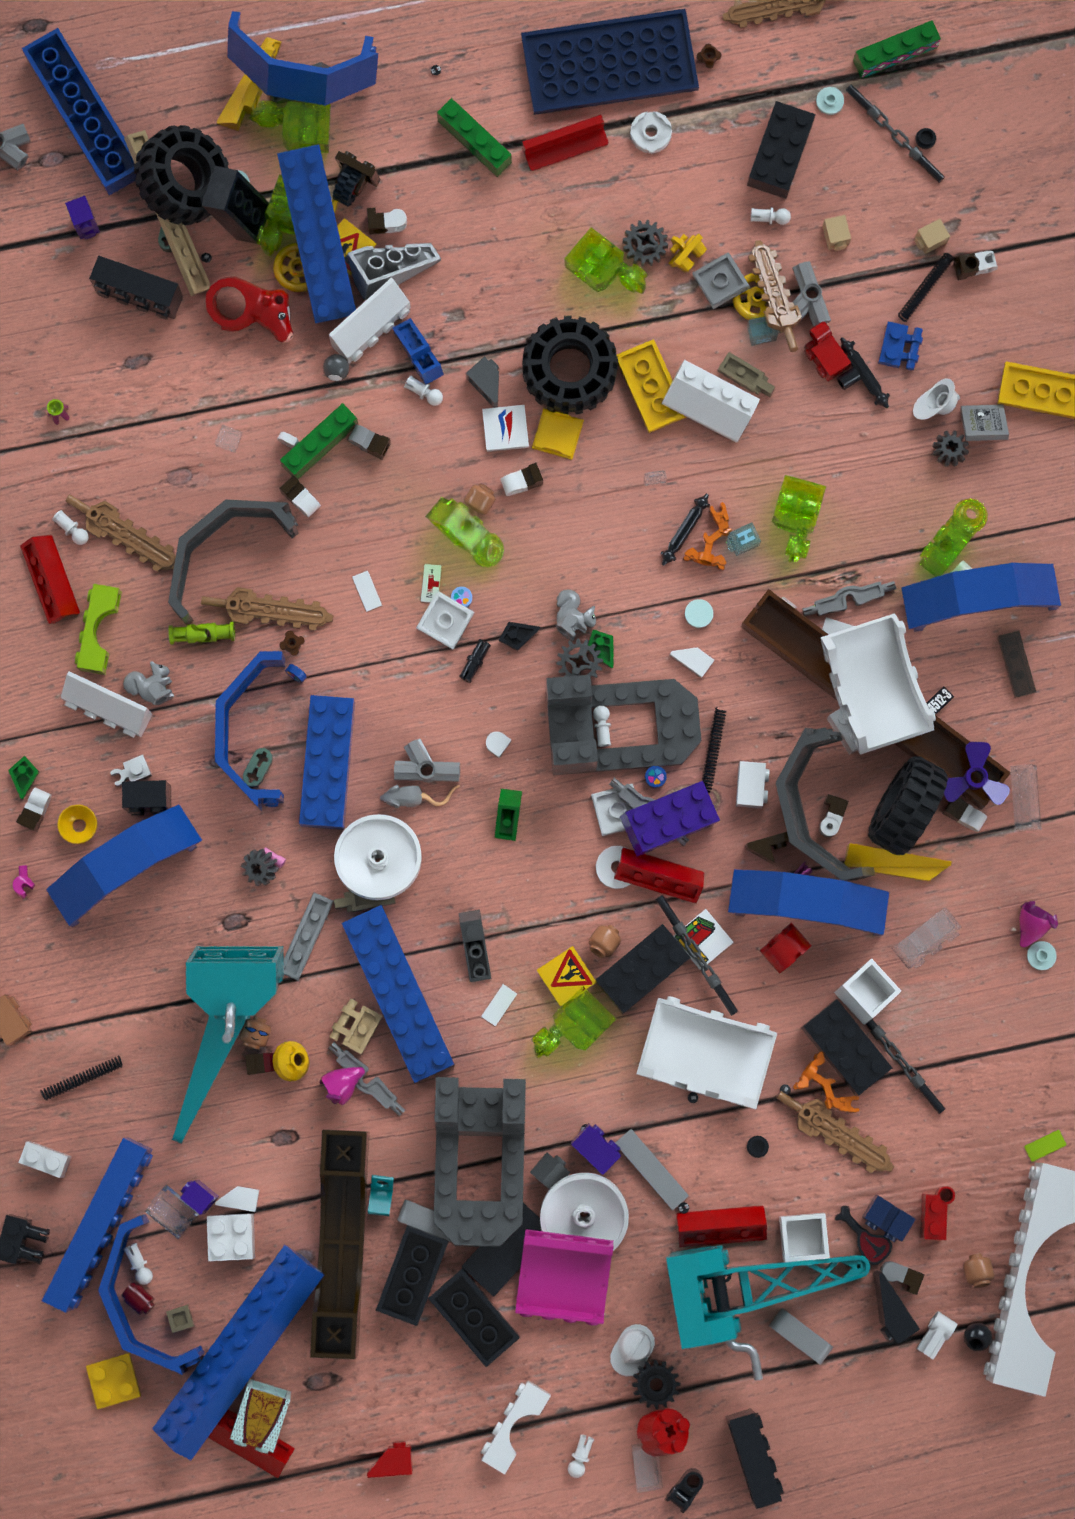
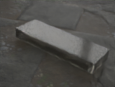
[998,631,1036,698]

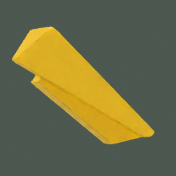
[217,37,282,131]
[844,843,952,881]

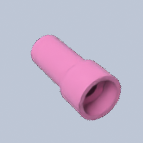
[264,847,286,868]

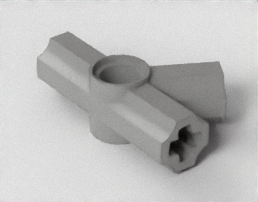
[0,124,31,171]
[792,261,831,327]
[394,739,460,783]

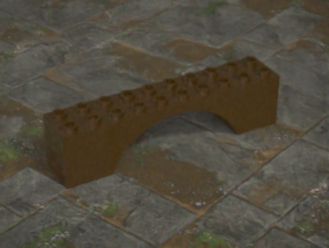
[310,1130,370,1359]

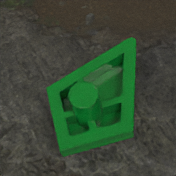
[588,629,614,669]
[8,756,39,800]

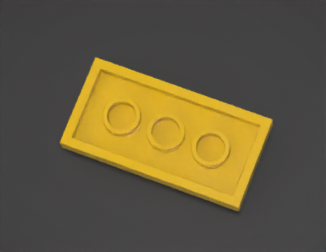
[617,339,686,433]
[997,361,1075,419]

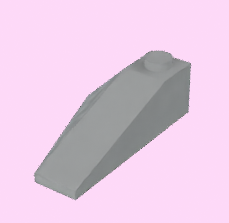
[347,243,441,300]

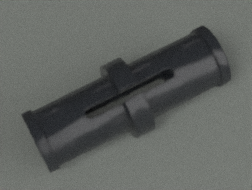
[459,639,491,683]

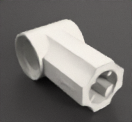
[916,1311,957,1359]

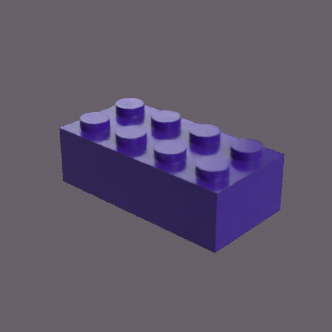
[620,781,720,856]

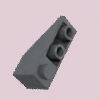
[458,909,492,982]

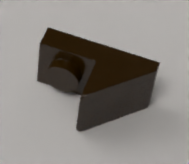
[745,832,789,864]

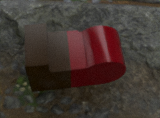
[245,1053,275,1075]

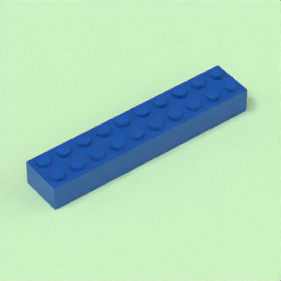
[152,1245,324,1460]

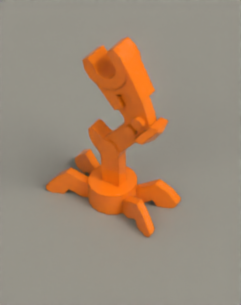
[683,502,732,570]
[793,1051,859,1113]

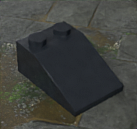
[873,1270,920,1344]

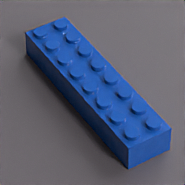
[21,28,136,196]
[277,144,356,324]
[342,905,455,1083]
[42,1138,153,1313]

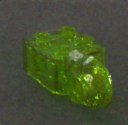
[250,100,331,153]
[257,174,295,257]
[564,227,648,294]
[772,475,826,563]
[425,497,504,568]
[919,498,988,577]
[531,985,616,1058]

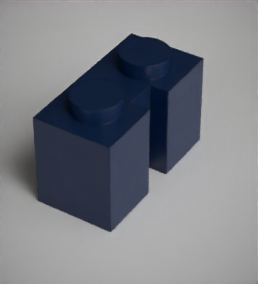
[862,1195,916,1243]

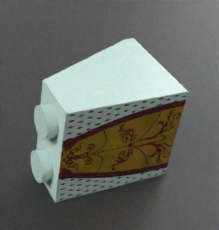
[230,1379,291,1453]

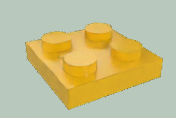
[86,1353,141,1409]

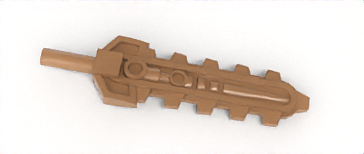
[722,0,825,28]
[748,240,802,352]
[65,494,176,572]
[201,587,333,631]
[776,1091,894,1173]

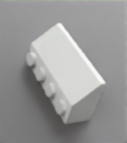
[329,277,411,364]
[662,360,760,443]
[61,671,152,738]

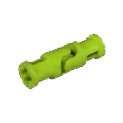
[168,622,235,645]

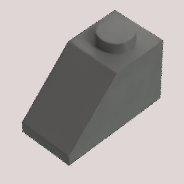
[466,356,499,408]

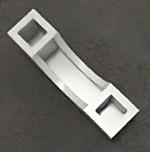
[480,1380,551,1475]

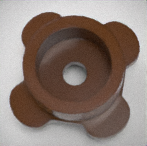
[697,44,722,68]
[279,631,305,656]

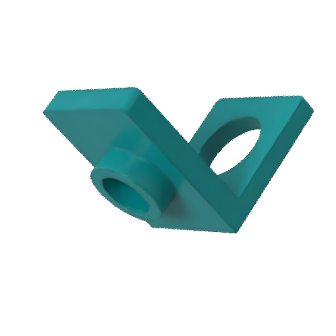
[368,1175,394,1216]

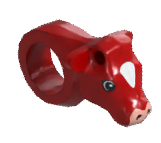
[205,276,294,342]

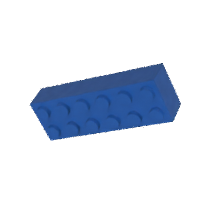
[299,695,355,830]

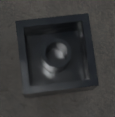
[122,780,172,816]

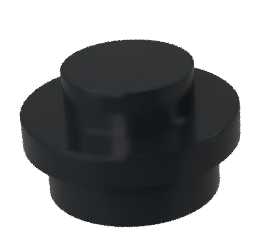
[915,128,937,149]
[747,1136,769,1158]

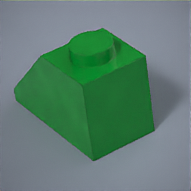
[494,789,522,841]

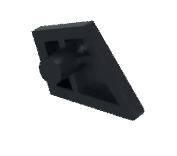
[499,622,540,651]

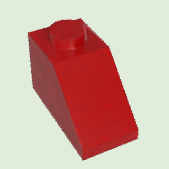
[367,1441,413,1478]

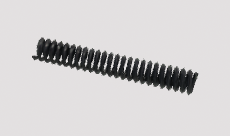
[898,253,954,322]
[702,707,727,793]
[40,1055,123,1101]

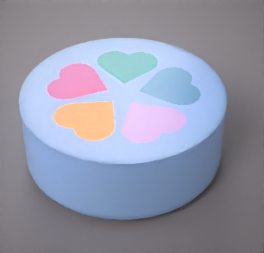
[451,587,472,607]

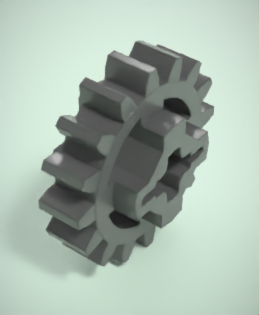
[622,220,668,267]
[556,638,603,678]

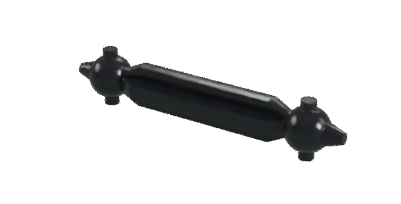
[840,337,890,409]
[661,493,710,566]

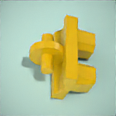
[668,233,707,272]

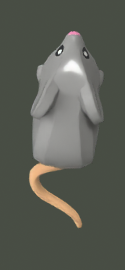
[380,785,460,808]

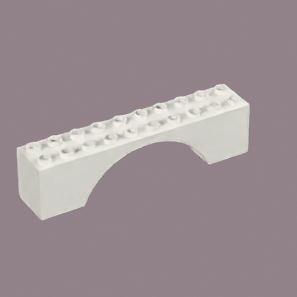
[984,1163,1075,1397]

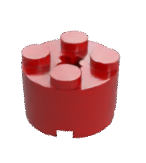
[759,922,812,974]
[637,1408,690,1457]

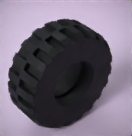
[134,125,229,225]
[522,315,618,415]
[868,756,948,855]

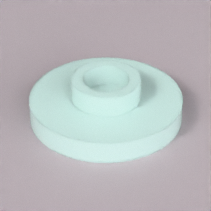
[816,87,844,115]
[685,599,713,628]
[1027,941,1057,970]

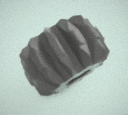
[932,431,969,467]
[241,849,279,886]

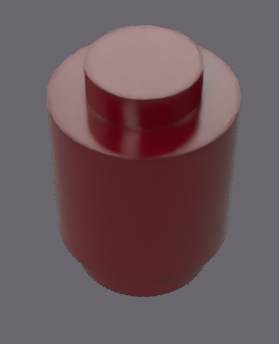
[121,1282,155,1315]

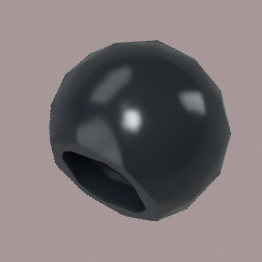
[964,1323,992,1351]

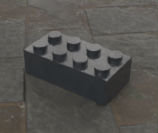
[747,101,816,199]
[202,166,272,244]
[89,255,183,319]
[595,924,691,1014]
[801,999,892,1096]
[375,1225,449,1326]
[428,1268,520,1367]
[726,1408,784,1509]

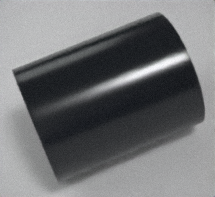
[837,367,861,390]

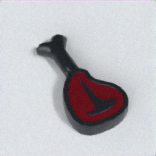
[835,1205,892,1265]

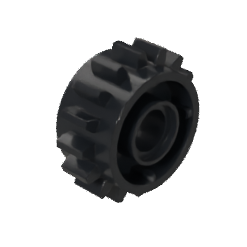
[632,1359,681,1410]

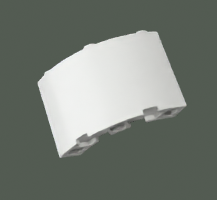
[821,613,936,755]
[637,996,777,1109]

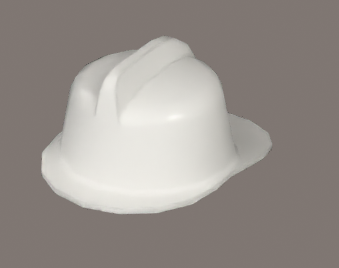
[913,378,960,420]
[610,1324,655,1376]

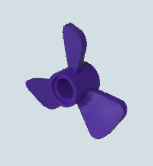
[944,742,1010,805]

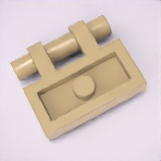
[329,998,383,1055]

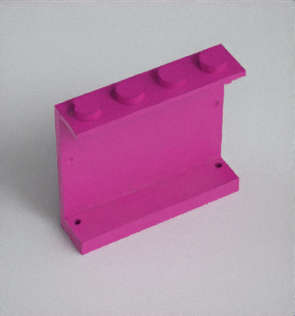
[515,1229,614,1326]

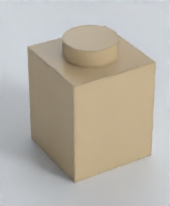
[822,215,851,251]
[915,219,950,254]

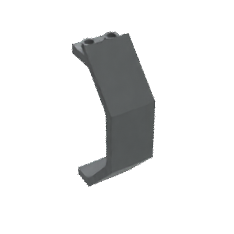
[168,499,299,625]
[775,728,875,881]

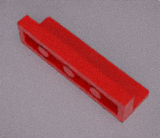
[522,114,609,171]
[20,535,80,624]
[614,847,704,904]
[676,1206,767,1248]
[208,1409,295,1478]

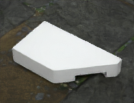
[670,648,714,678]
[215,1186,260,1212]

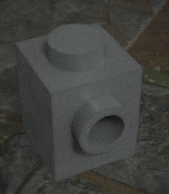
[530,1152,571,1189]

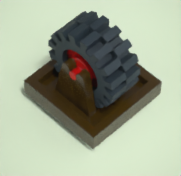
[332,151,381,207]

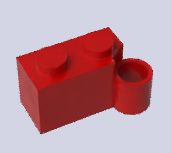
[804,321,851,382]
[920,1186,955,1240]

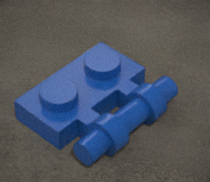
[878,321,923,370]

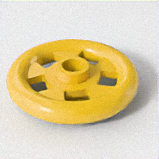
[273,243,308,292]
[732,273,767,322]

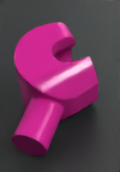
[13,865,35,899]

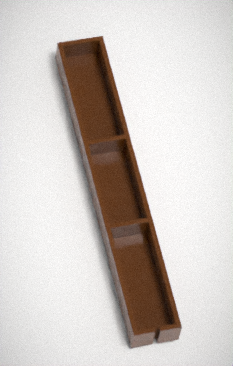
[741,589,1011,809]

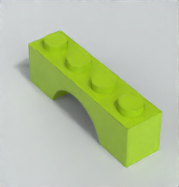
[75,584,122,675]

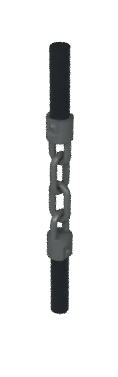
[846,84,945,183]
[655,895,738,1016]
[866,1019,946,1114]

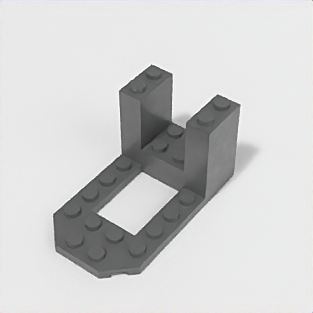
[546,675,702,775]
[434,1077,526,1247]

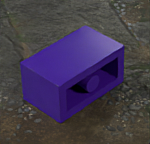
[65,196,100,239]
[571,1123,621,1175]
[180,1180,219,1215]

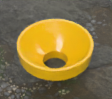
[57,804,98,844]
[273,1041,309,1082]

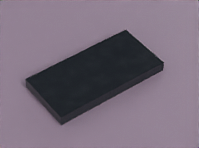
[461,1203,542,1297]

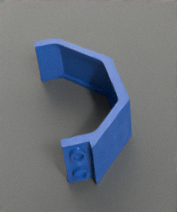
[227,11,379,106]
[901,563,1061,632]
[215,651,285,811]
[46,805,202,927]
[728,869,889,936]
[98,1214,205,1375]

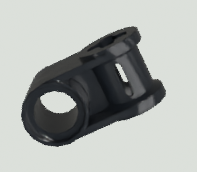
[665,1468,703,1513]

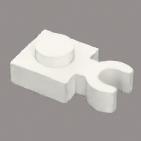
[110,755,152,786]

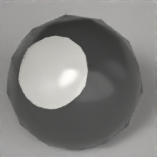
[323,354,349,381]

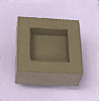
[166,1305,195,1333]

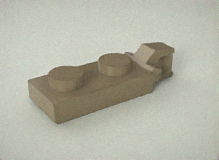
[717,352,775,397]
[334,890,396,912]

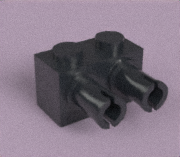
[0,1214,50,1265]

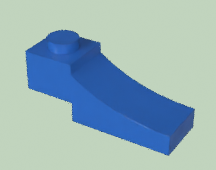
[392,318,444,385]

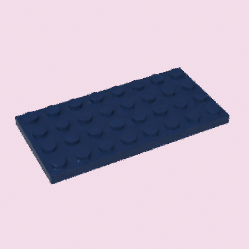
[521,8,699,115]

